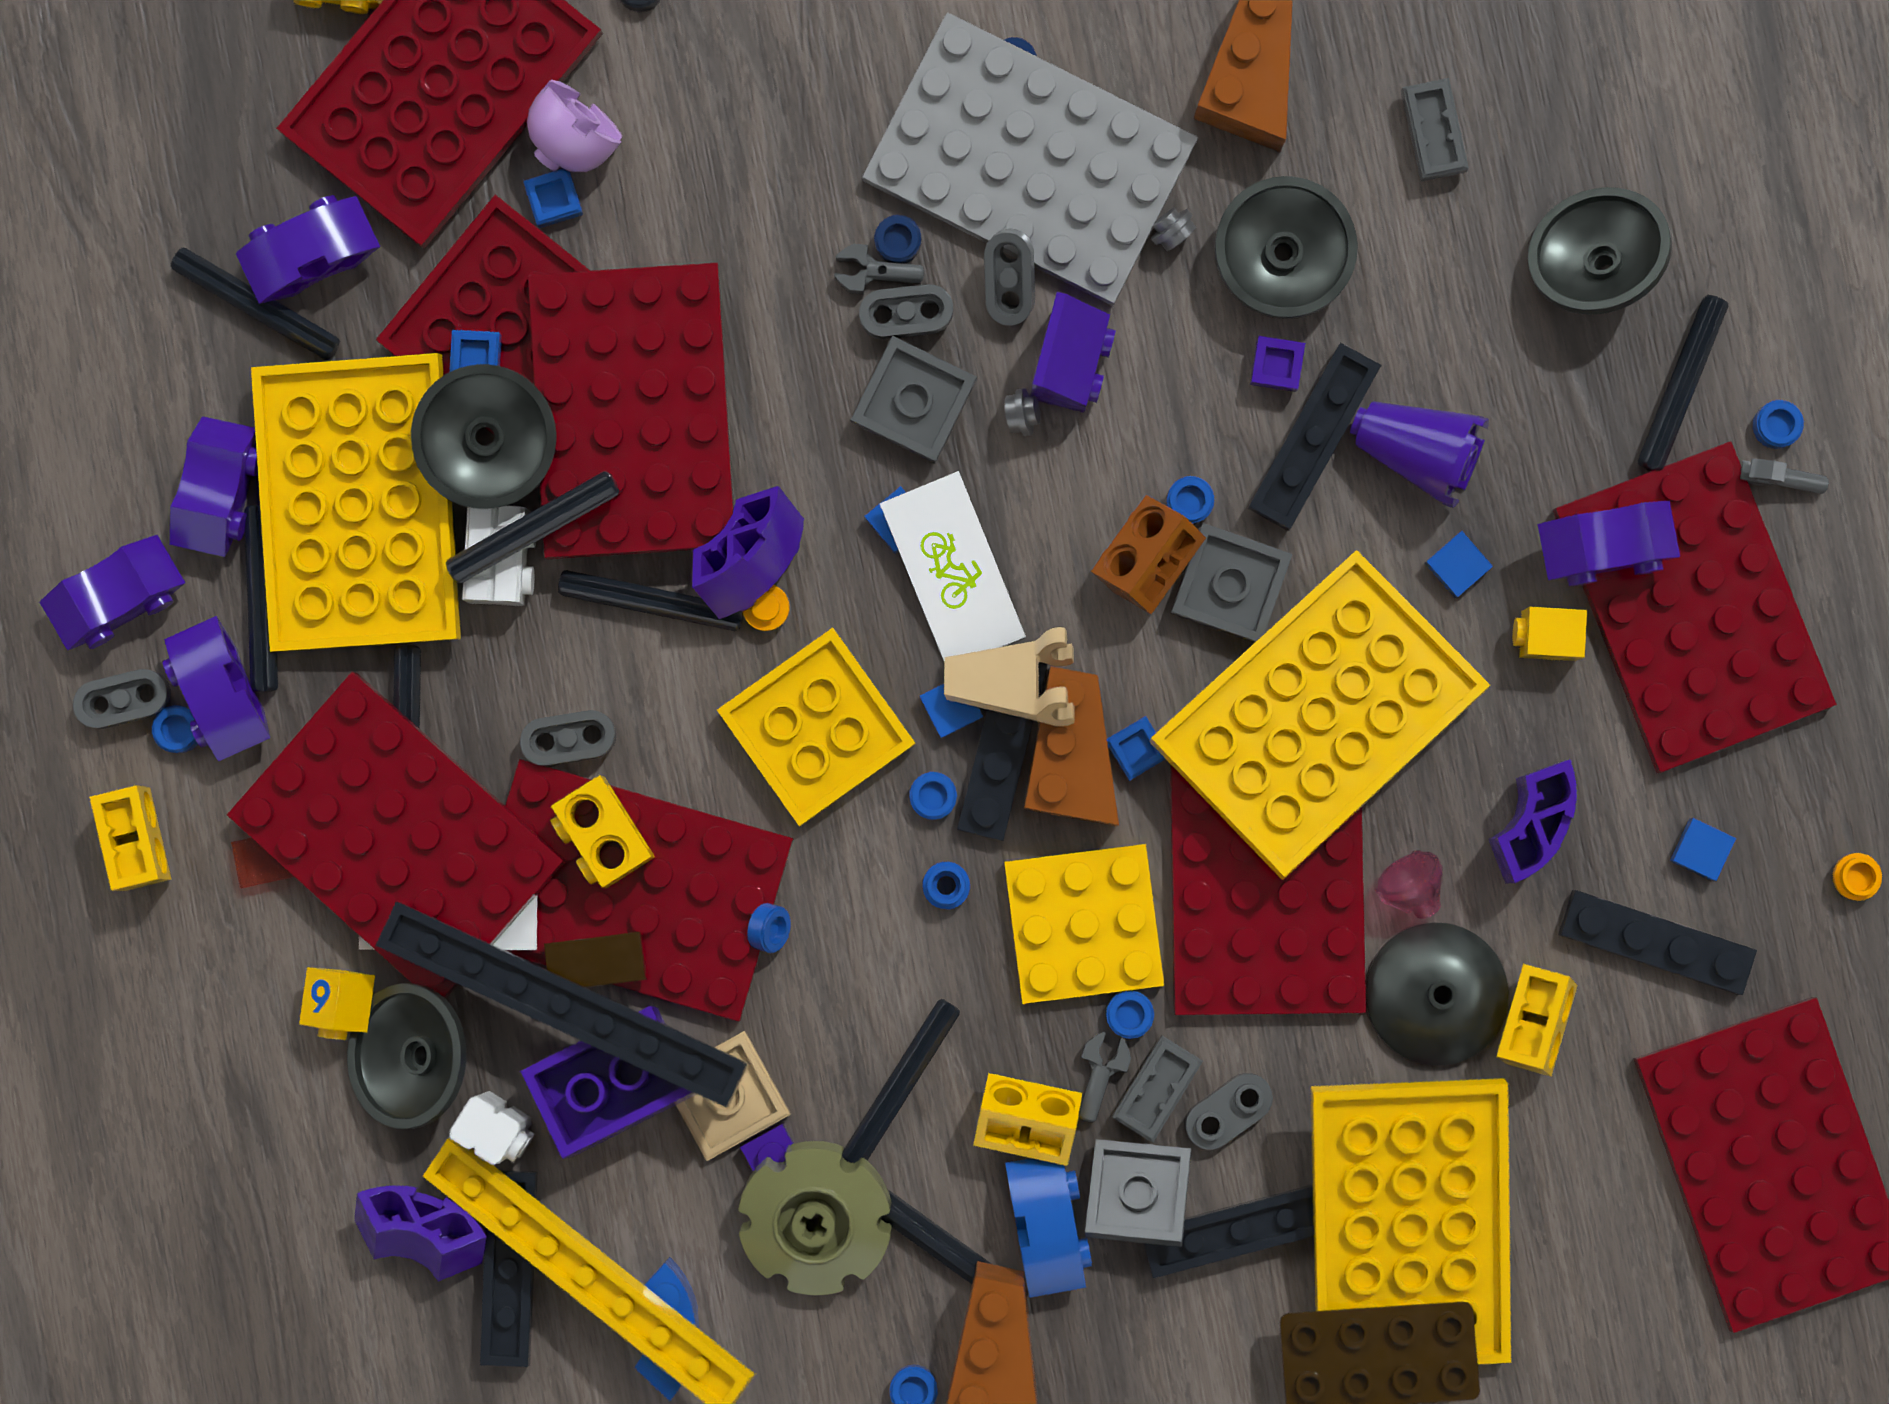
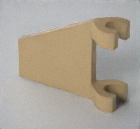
[944,627,1075,726]

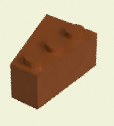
[1193,0,1293,152]
[1023,666,1119,827]
[946,1261,1038,1404]

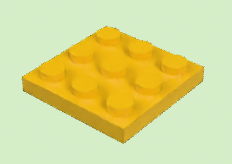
[717,628,916,826]
[1004,844,1164,1004]

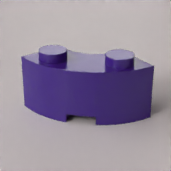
[235,195,380,304]
[169,416,258,557]
[692,486,804,619]
[1537,501,1680,587]
[39,535,185,651]
[162,616,271,762]
[1488,759,1577,884]
[354,1185,486,1281]

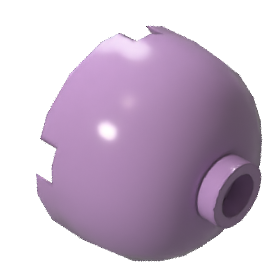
[527,80,622,172]

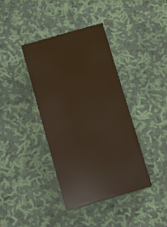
[544,932,647,987]

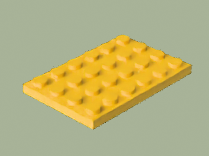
[251,353,461,652]
[1150,550,1490,880]
[1311,1078,1511,1364]

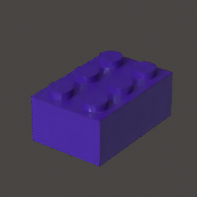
[521,1005,697,1158]

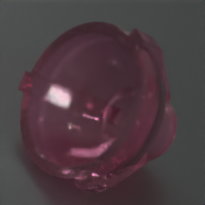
[1375,850,1443,919]

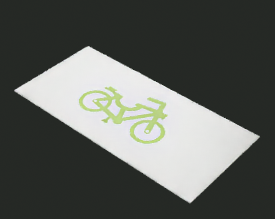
[880,471,1026,662]

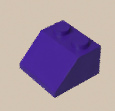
[1030,292,1116,413]

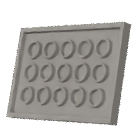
[862,12,1198,306]

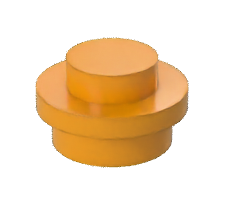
[743,585,790,631]
[1833,853,1882,901]

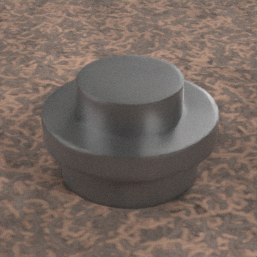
[1151,208,1196,251]
[1005,388,1041,436]

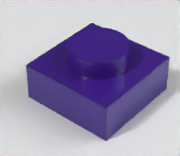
[1250,336,1305,392]
[740,1123,794,1171]

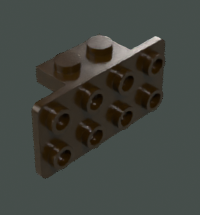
[1279,1301,1480,1404]

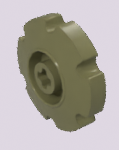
[738,1141,892,1296]

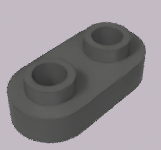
[984,229,1035,326]
[859,284,953,339]
[73,669,171,729]
[520,710,616,766]
[1185,1073,1273,1150]

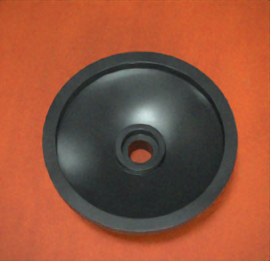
[1215,176,1358,319]
[1528,187,1672,315]
[411,364,556,509]
[1365,922,1509,1066]
[347,983,467,1129]

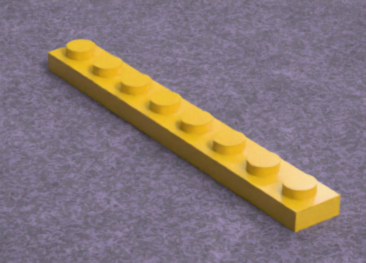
[423,1138,756,1404]

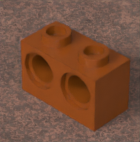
[1091,495,1206,614]

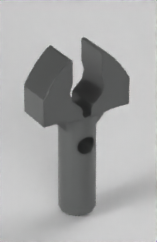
[834,244,924,295]
[1740,459,1829,494]
[1078,1031,1131,1123]

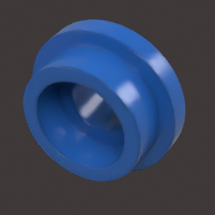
[923,862,970,909]

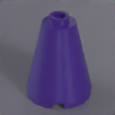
[1350,401,1489,508]

